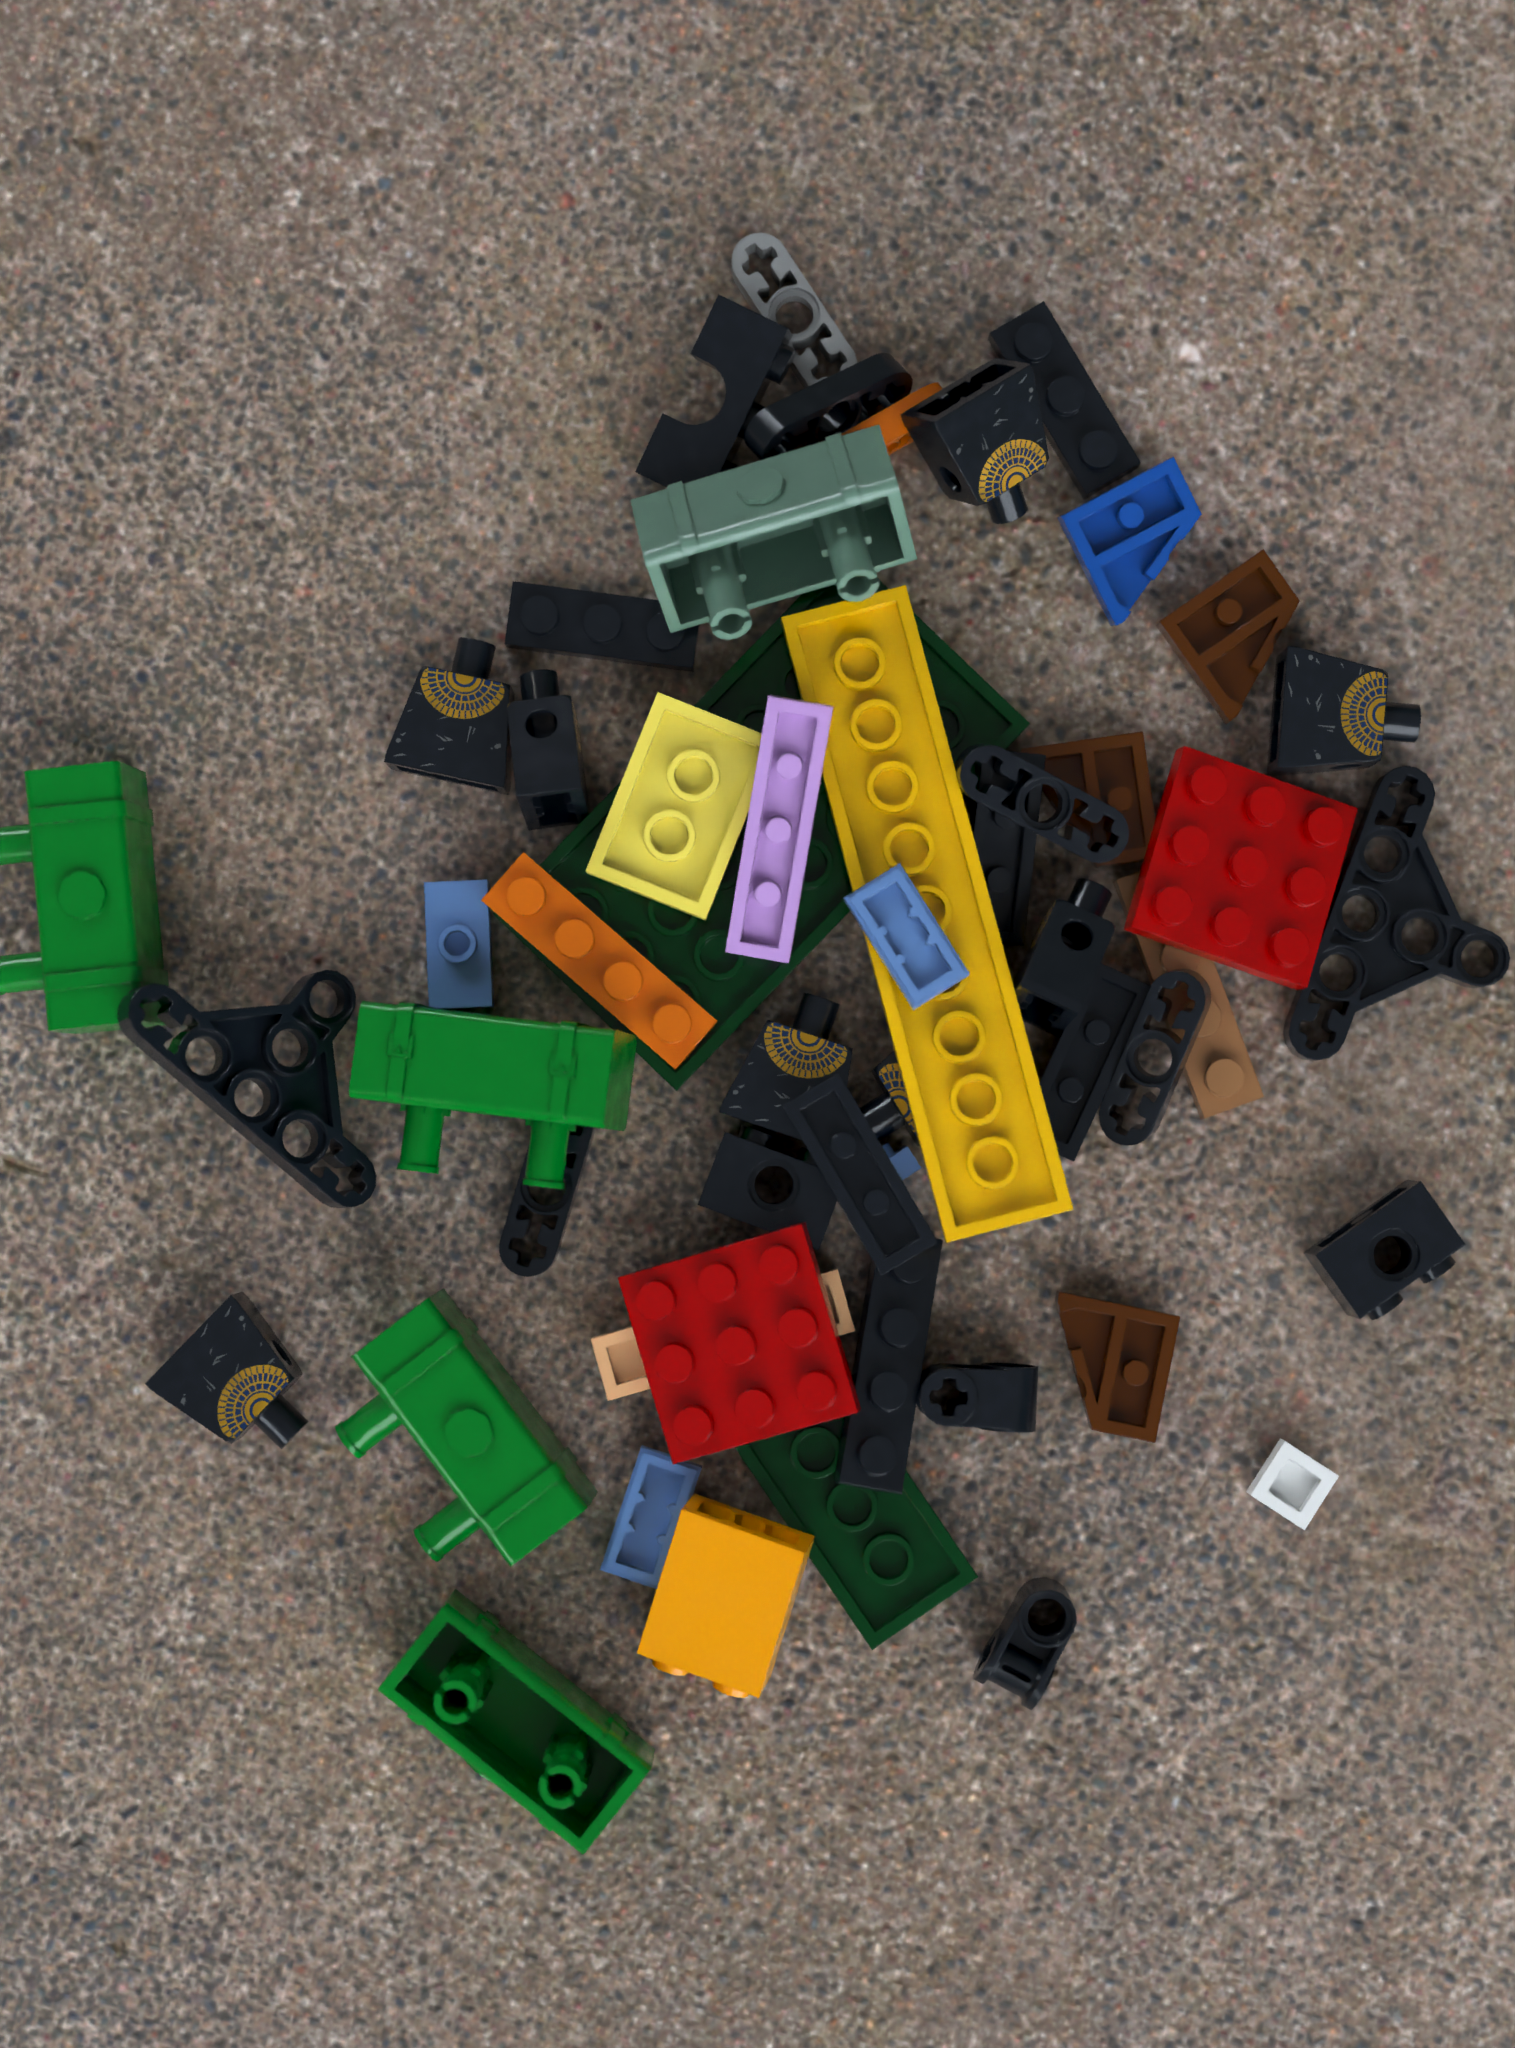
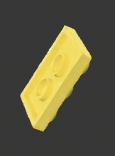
[586,692,762,921]

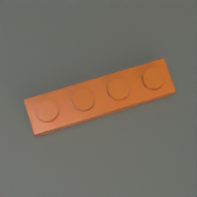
[481,852,718,1070]

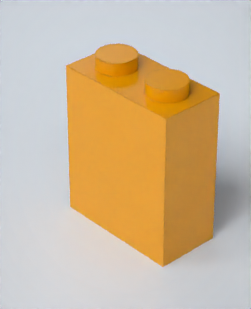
[637,1493,815,1698]

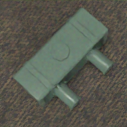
[630,424,917,640]

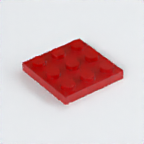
[1123,746,1358,990]
[618,1222,861,1464]

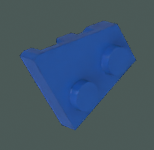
[1057,457,1201,626]

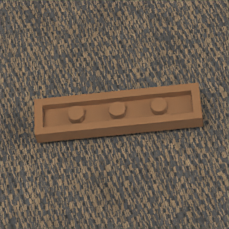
[1113,871,1264,1119]

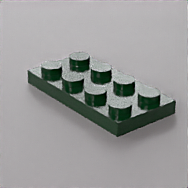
[735,1416,978,1650]

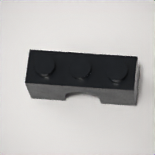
[635,294,796,488]

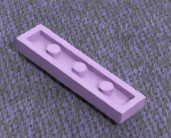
[725,695,834,963]

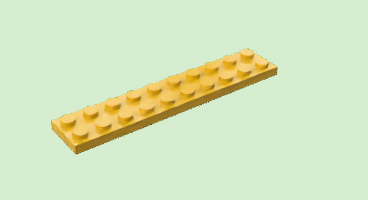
[781,585,1074,1243]

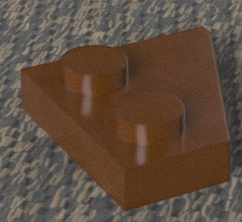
[1156,549,1300,725]
[1020,731,1155,868]
[1055,1290,1180,1443]

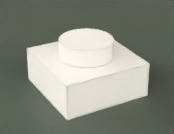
[1246,1438,1339,1530]

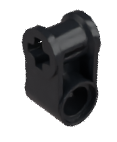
[916,1363,1039,1433]
[973,1577,1077,1710]

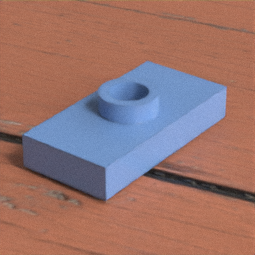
[844,863,970,1011]
[424,879,494,1010]
[600,1445,702,1589]

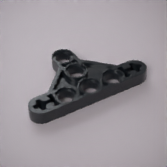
[1283,766,1510,1061]
[117,970,376,1208]

